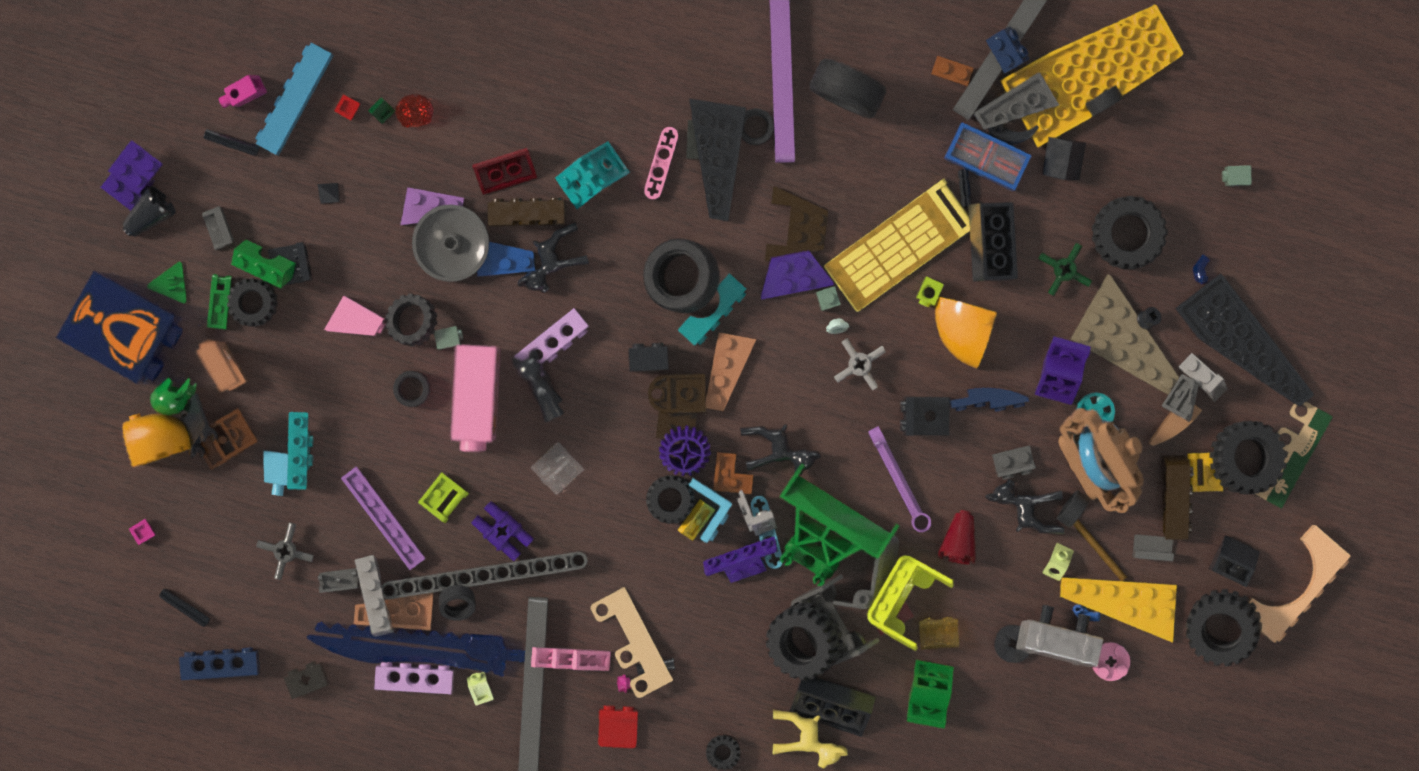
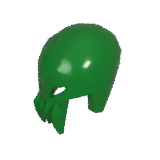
[150,378,197,416]

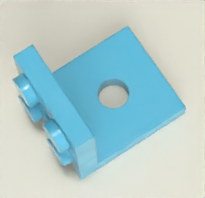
[689,478,732,543]

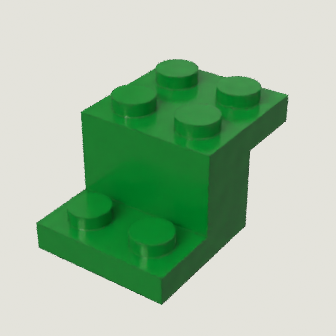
[907,660,954,729]

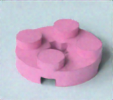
[1092,642,1130,681]

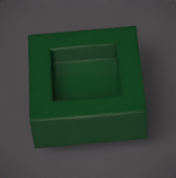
[368,97,395,124]

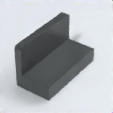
[1132,534,1174,561]

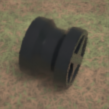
[1137,307,1162,330]

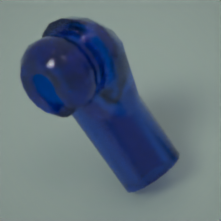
[1193,254,1210,284]

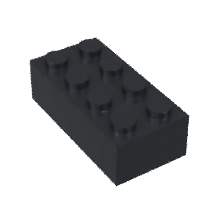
[968,202,1018,282]

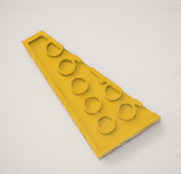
[1060,577,1177,642]

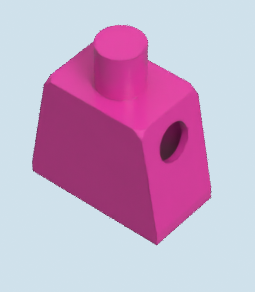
[219,75,268,108]

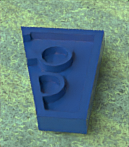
[477,242,535,277]

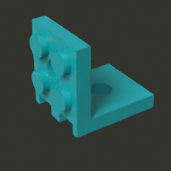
[555,141,630,209]

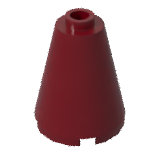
[938,510,976,565]

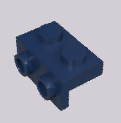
[986,26,1029,73]

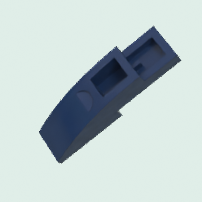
[950,388,1029,412]

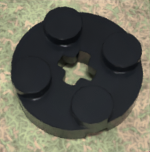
[994,624,1030,663]

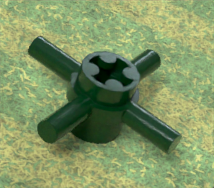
[1038,243,1092,296]

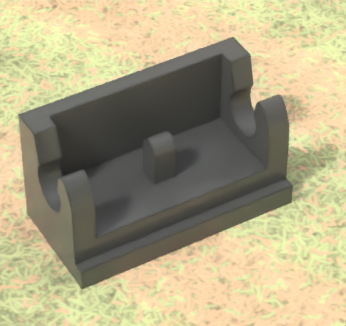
[202,206,235,250]
[318,568,360,593]

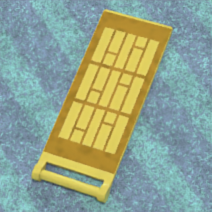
[824,179,970,312]

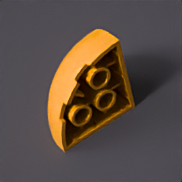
[935,297,996,369]
[123,413,191,467]

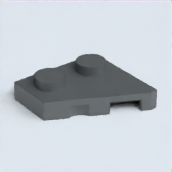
[1162,374,1199,422]

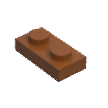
[931,56,974,87]

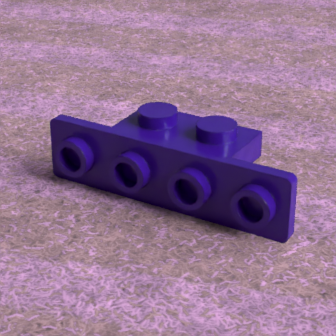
[703,537,778,583]

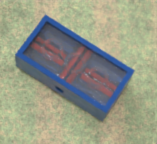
[944,123,1032,191]

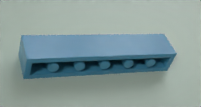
[255,43,334,156]

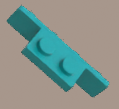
[287,412,314,489]

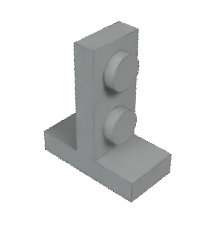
[1179,353,1228,402]

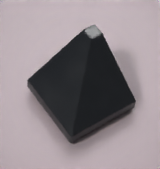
[318,183,340,204]

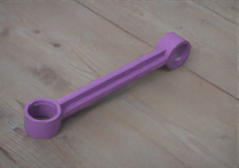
[868,426,931,532]

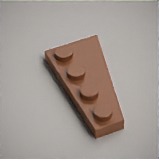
[706,333,756,411]
[354,592,434,630]

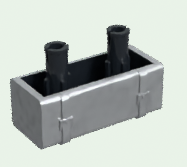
[1016,605,1103,667]

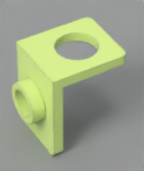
[1043,543,1074,581]

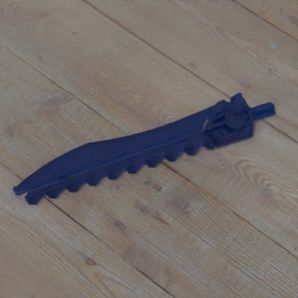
[307,622,525,677]

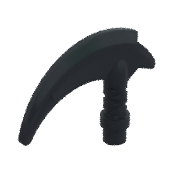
[988,123,1039,145]

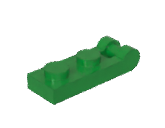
[207,274,233,329]

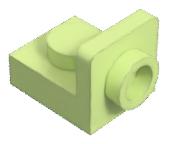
[467,672,494,705]

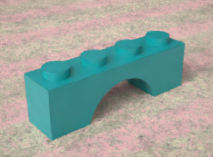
[678,273,747,346]

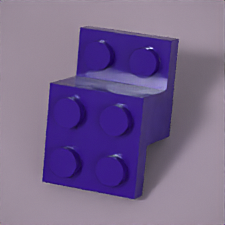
[100,140,163,211]
[1035,337,1091,405]

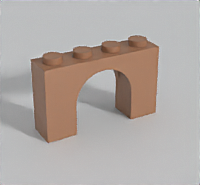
[197,340,249,392]

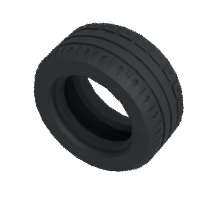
[809,58,886,119]
[643,238,720,313]

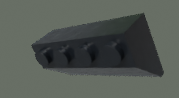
[789,678,876,737]

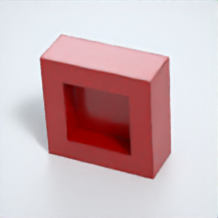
[334,94,361,121]

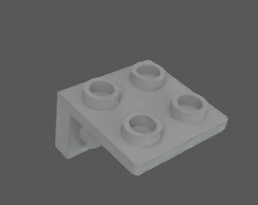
[737,491,777,536]

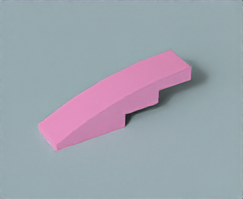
[531,647,611,671]

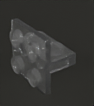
[531,442,584,495]

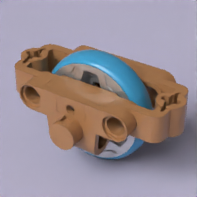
[1059,408,1143,513]

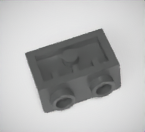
[992,445,1036,480]

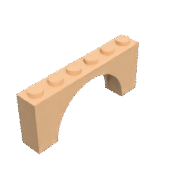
[1248,525,1350,643]

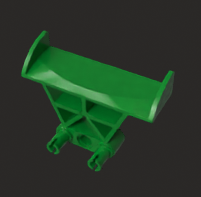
[780,464,900,586]

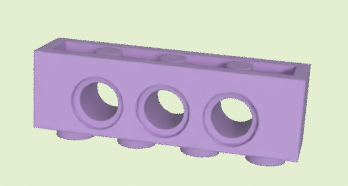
[514,308,589,369]
[374,662,454,694]

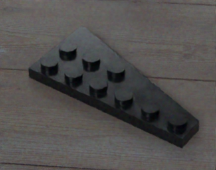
[689,98,746,221]

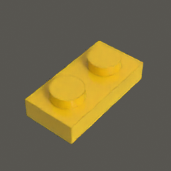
[678,499,715,541]

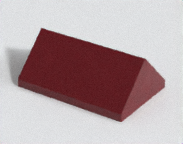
[472,148,537,195]

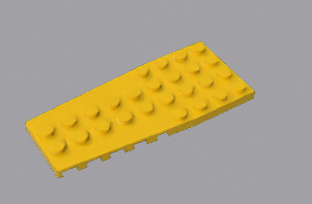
[1000,5,1183,148]

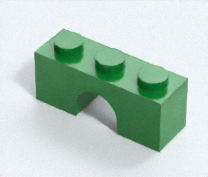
[231,240,296,288]

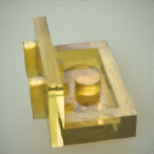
[919,617,959,649]

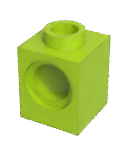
[916,277,944,308]

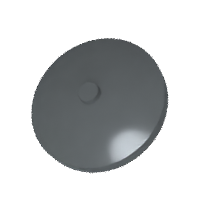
[412,205,490,282]

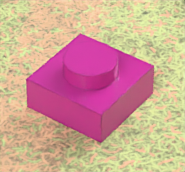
[129,519,156,545]

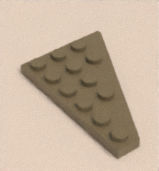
[1070,274,1179,395]

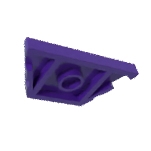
[760,250,834,299]

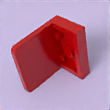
[598,705,638,748]

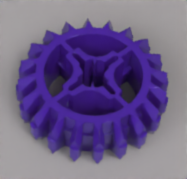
[659,425,711,476]

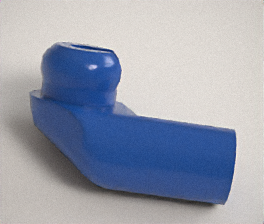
[1073,604,1100,621]

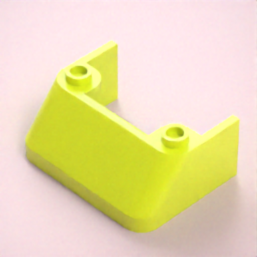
[868,556,954,651]

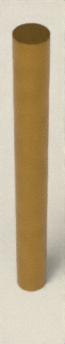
[1073,519,1127,581]

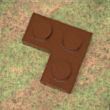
[713,452,753,494]

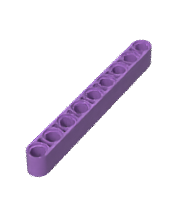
[770,0,795,163]

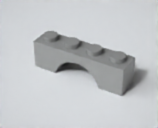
[355,555,394,637]

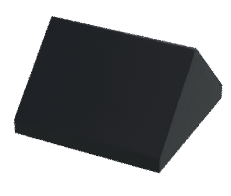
[1042,136,1086,180]

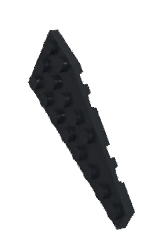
[1174,273,1314,407]

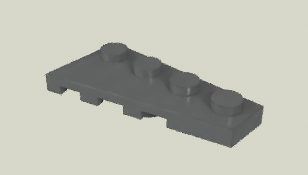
[973,72,1059,130]

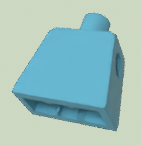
[263,451,288,496]

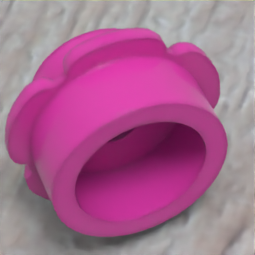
[617,674,631,693]

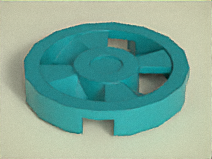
[1077,392,1115,422]

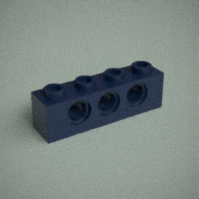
[179,647,260,680]

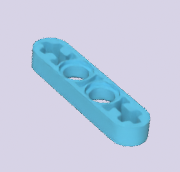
[751,496,782,569]

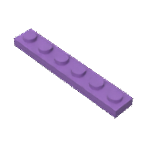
[341,466,426,570]

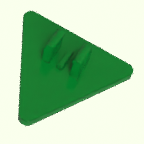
[147,262,187,304]

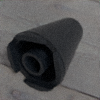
[123,185,176,237]

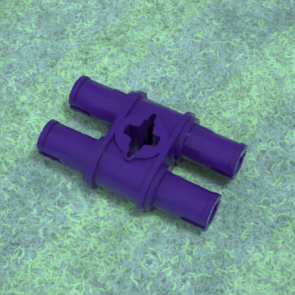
[471,501,534,561]

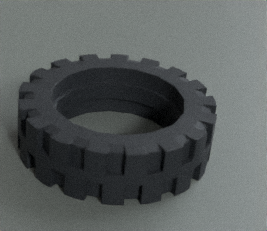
[385,294,438,347]

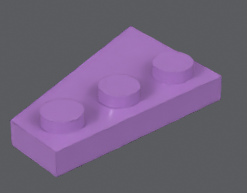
[401,188,465,225]

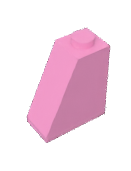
[325,296,385,336]

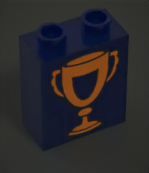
[56,271,184,384]

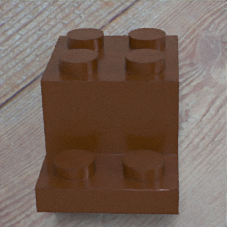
[200,408,259,470]

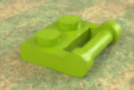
[418,472,469,523]

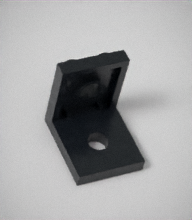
[900,397,950,436]

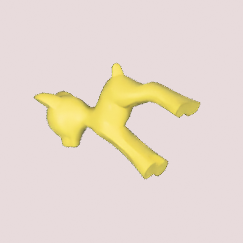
[773,709,848,769]

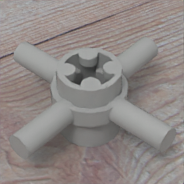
[834,338,886,391]

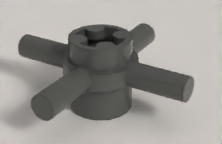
[256,522,314,580]

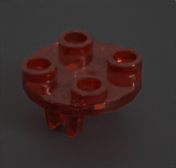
[395,94,434,128]

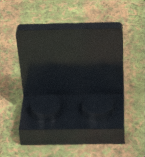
[268,242,313,287]

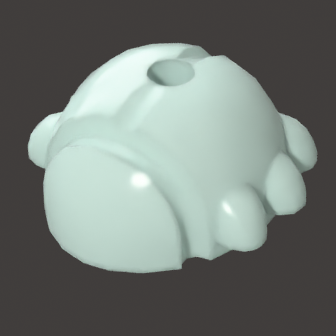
[826,318,849,334]

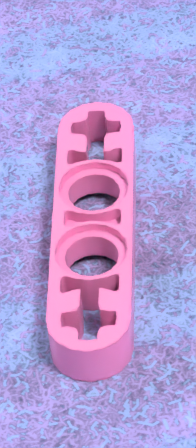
[644,127,678,200]

